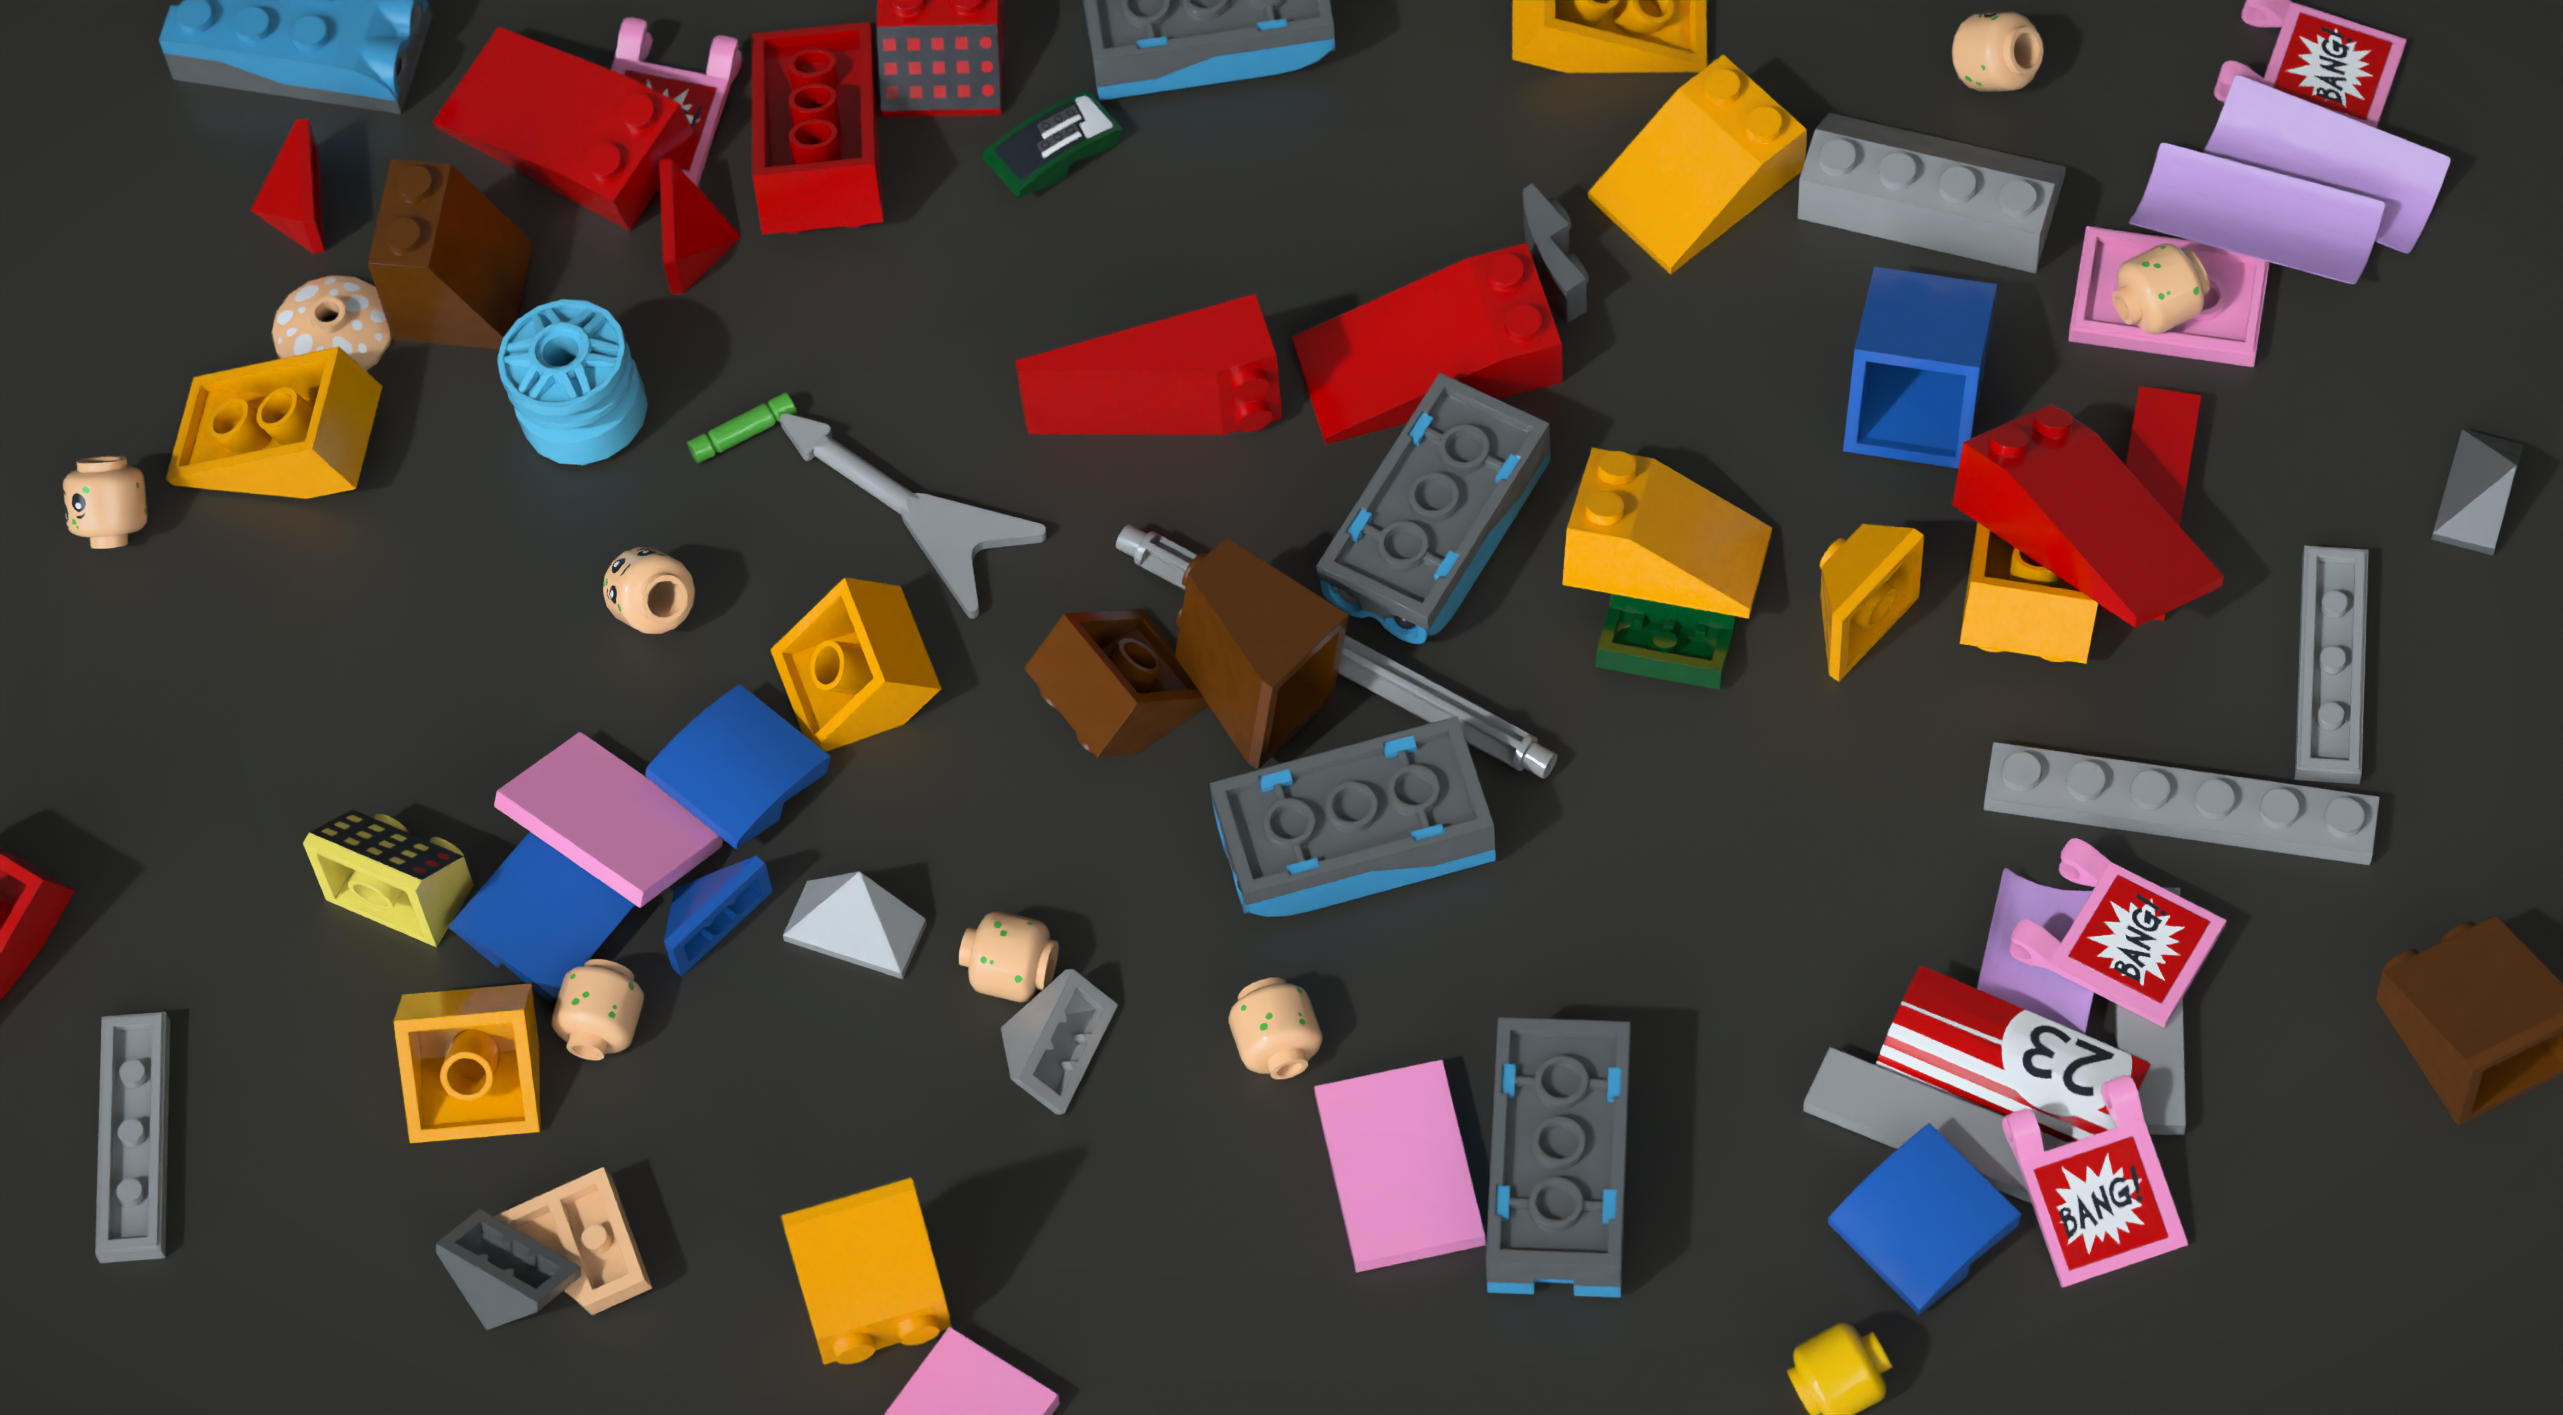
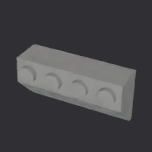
[1798,113,2066,274]

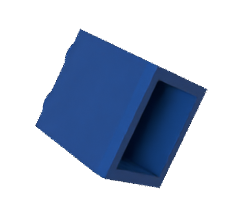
[1843,267,1997,469]

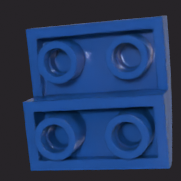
[645,684,831,849]
[449,832,635,1004]
[1828,1123,2021,1315]

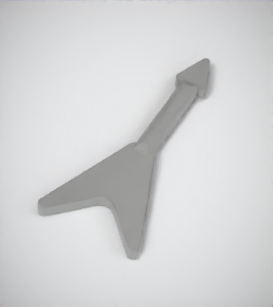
[780,413,1047,619]

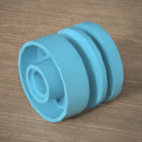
[497,299,648,465]

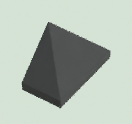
[2431,429,2524,555]
[436,1209,581,1330]

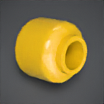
[1787,1322,1892,1415]

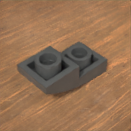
[1523,183,1589,324]

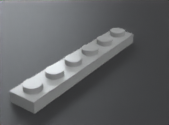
[1984,742,2379,865]

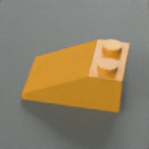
[1512,0,1707,73]
[1588,54,1807,274]
[166,346,382,499]
[1562,448,1772,618]
[1960,522,2098,664]
[781,1178,952,1365]

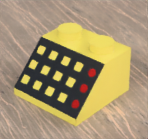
[303,809,474,947]

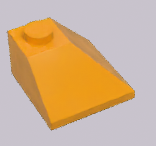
[1819,524,1924,682]

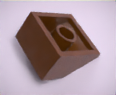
[1024,609,1209,758]

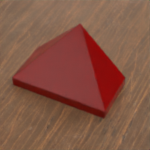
[250,118,325,253]
[659,159,741,295]

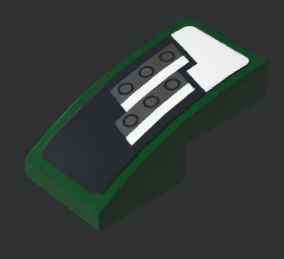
[983,90,1123,198]

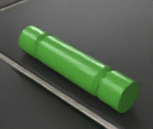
[687,392,797,464]

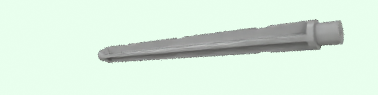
[1116,524,1558,779]

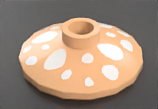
[272,275,392,371]

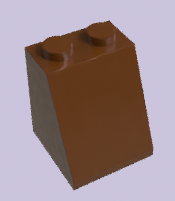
[368,159,534,349]
[1175,537,1349,770]
[2376,916,2563,1126]

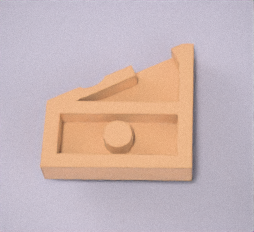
[493,1167,652,1315]

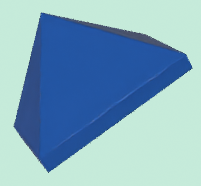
[664,855,773,977]

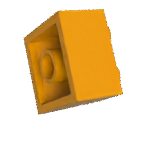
[770,577,941,752]
[393,983,541,1143]

